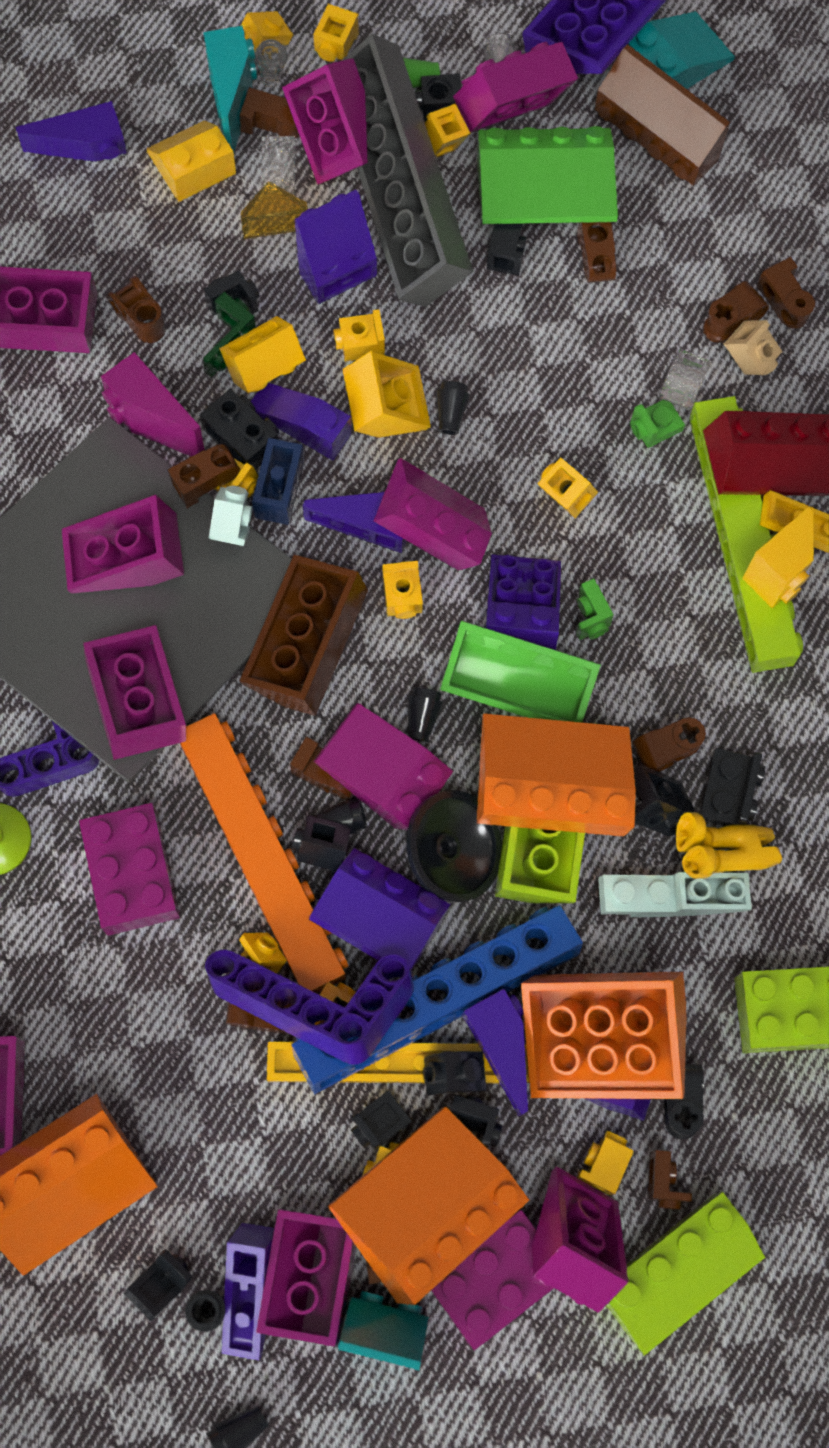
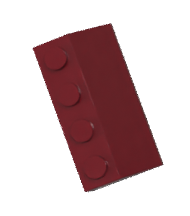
[703,410,829,496]

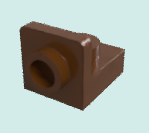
[647,1150,692,1210]

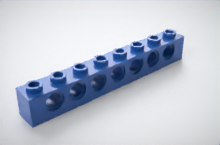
[292,905,583,1095]

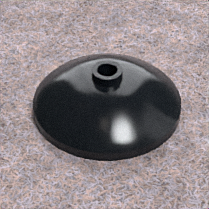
[406,790,502,902]

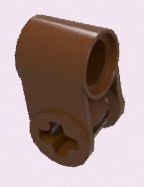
[106,275,166,343]
[703,281,770,343]
[632,717,706,772]

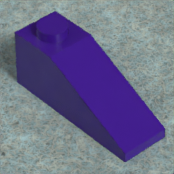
[15,101,127,162]
[251,383,352,461]
[303,492,407,553]
[462,989,528,1117]
[221,1223,275,1361]

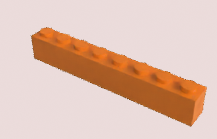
[180,713,349,994]

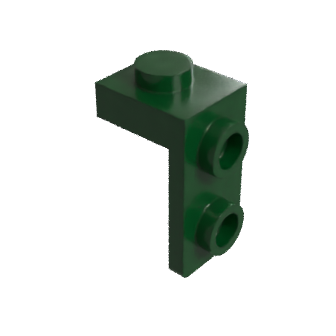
[203,292,256,377]

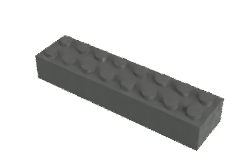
[342,34,474,307]

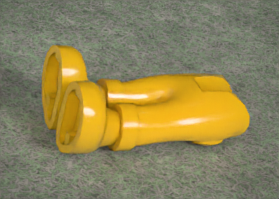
[676,812,782,879]

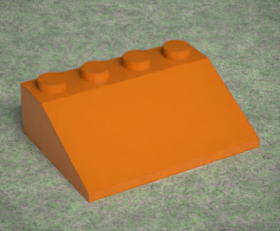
[477,714,636,837]
[521,972,687,1099]
[0,1094,158,1276]
[328,1107,529,1305]

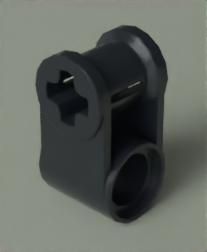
[664,1064,704,1140]

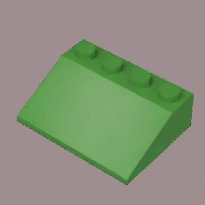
[477,126,618,224]

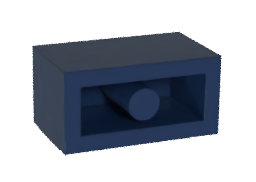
[252,438,305,525]

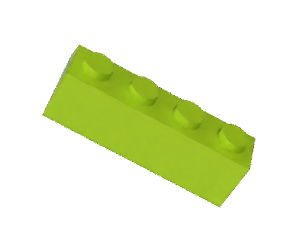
[495,826,585,904]
[606,1192,765,1356]

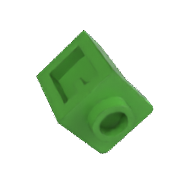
[630,398,685,448]
[576,578,614,640]

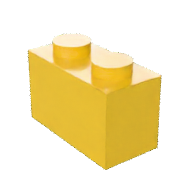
[219,316,306,393]

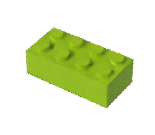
[734,967,829,1054]

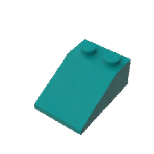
[628,11,735,89]
[203,25,258,153]
[338,1291,429,1370]

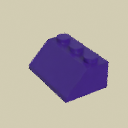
[309,848,451,970]

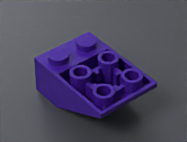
[295,189,377,305]
[485,554,561,650]

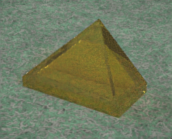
[240,181,308,239]

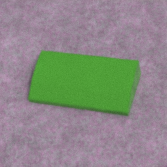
[440,620,601,723]

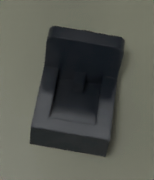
[204,270,260,316]
[423,1051,486,1095]
[351,1090,412,1151]
[450,1095,503,1149]
[124,1249,192,1322]

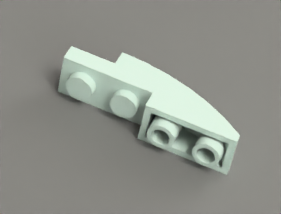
[598,872,752,917]

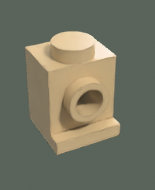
[724,320,782,375]

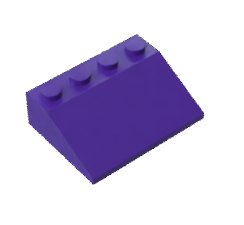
[522,0,666,74]

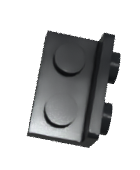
[699,748,766,826]
[634,764,696,837]

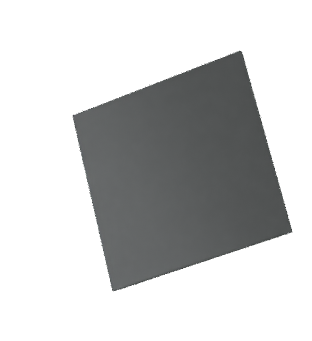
[0,417,292,783]

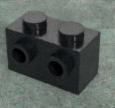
[200,388,279,470]

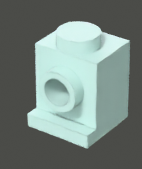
[209,486,253,546]

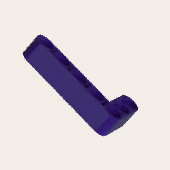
[0,721,100,797]
[205,949,414,1064]

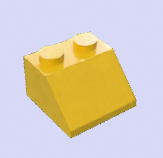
[147,120,236,202]
[343,351,431,438]
[742,507,814,608]

